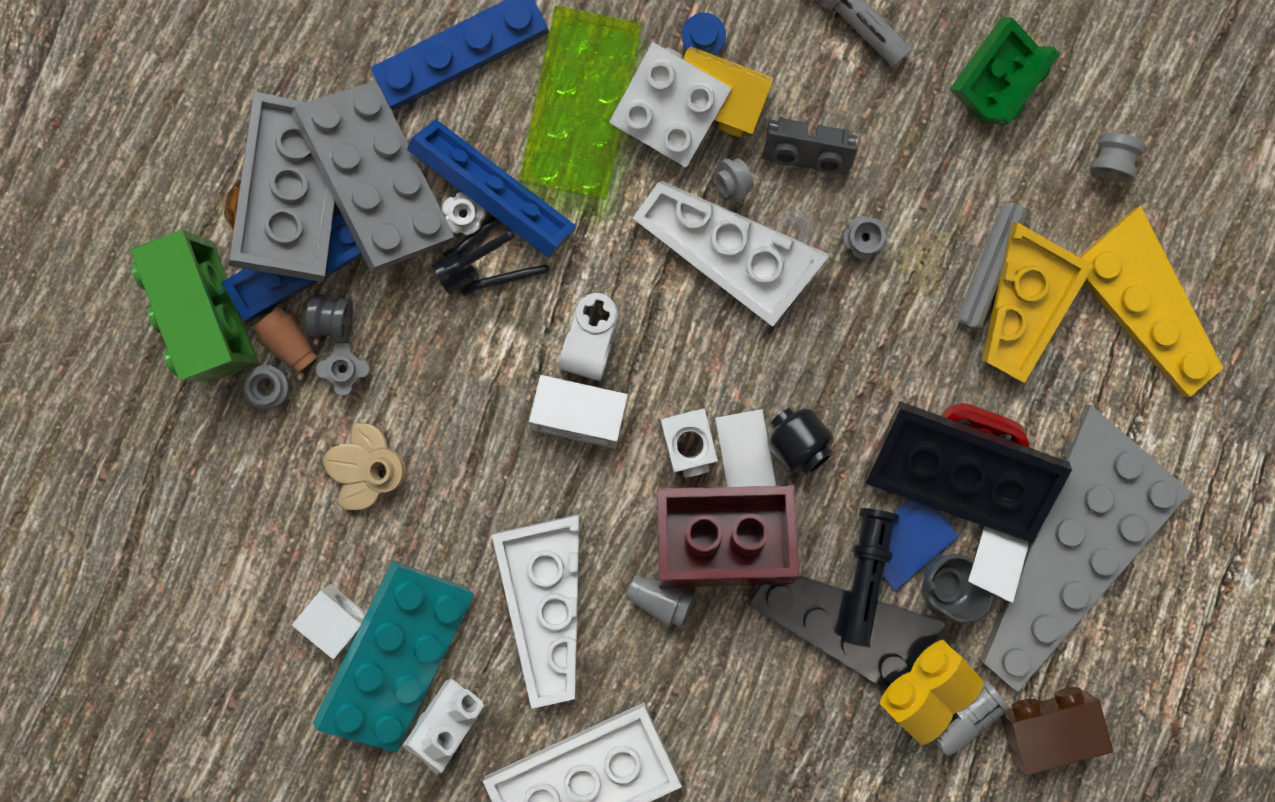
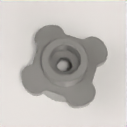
[316,343,370,395]

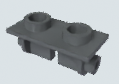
[761,117,858,175]

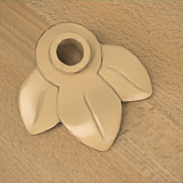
[322,423,406,510]

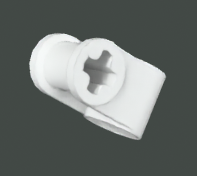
[558,293,618,382]

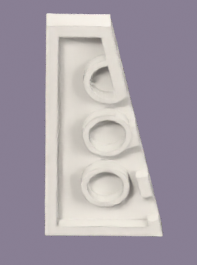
[633,181,829,327]

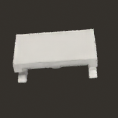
[529,375,628,449]

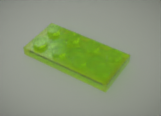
[519,5,642,201]

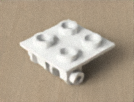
[609,42,732,167]

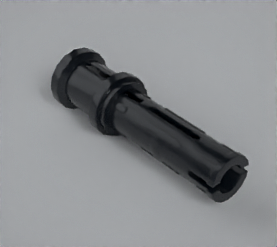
[841,508,900,648]

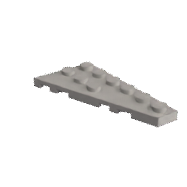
[980,405,1191,692]

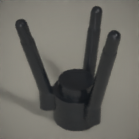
[433,216,549,296]

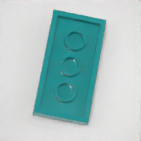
[313,560,474,752]

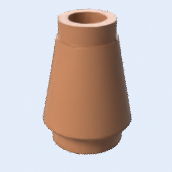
[252,306,318,374]

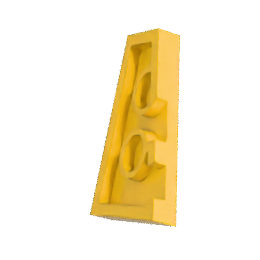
[982,222,1094,383]

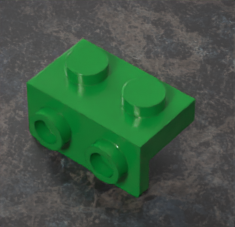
[949,17,1060,125]

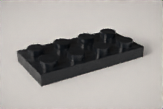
[865,401,1072,543]

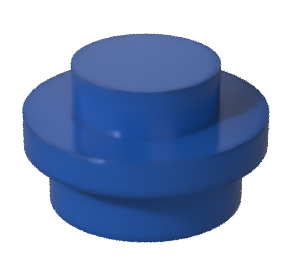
[682,13,726,55]

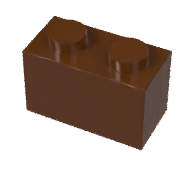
[1001,687,1113,776]

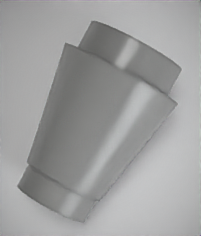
[626,575,695,628]

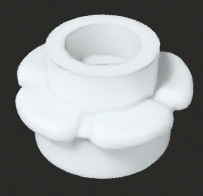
[442,192,486,235]

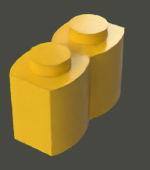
[879,640,985,746]

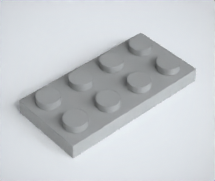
[292,81,455,273]
[228,91,334,282]

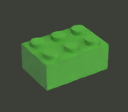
[130,230,260,382]

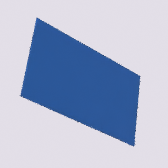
[882,504,959,590]

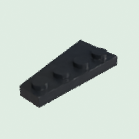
[748,575,946,689]

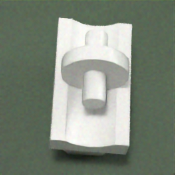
[402,679,484,774]

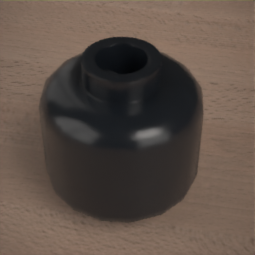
[767,408,834,475]

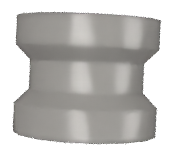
[1090,133,1145,182]

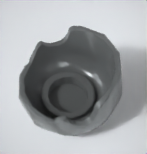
[922,554,995,624]

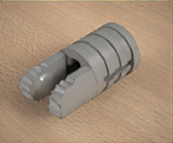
[934,678,1011,756]

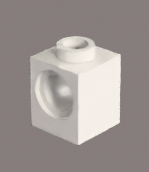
[660,408,718,478]
[292,584,366,660]

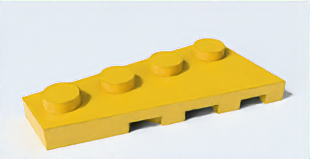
[1079,206,1223,397]

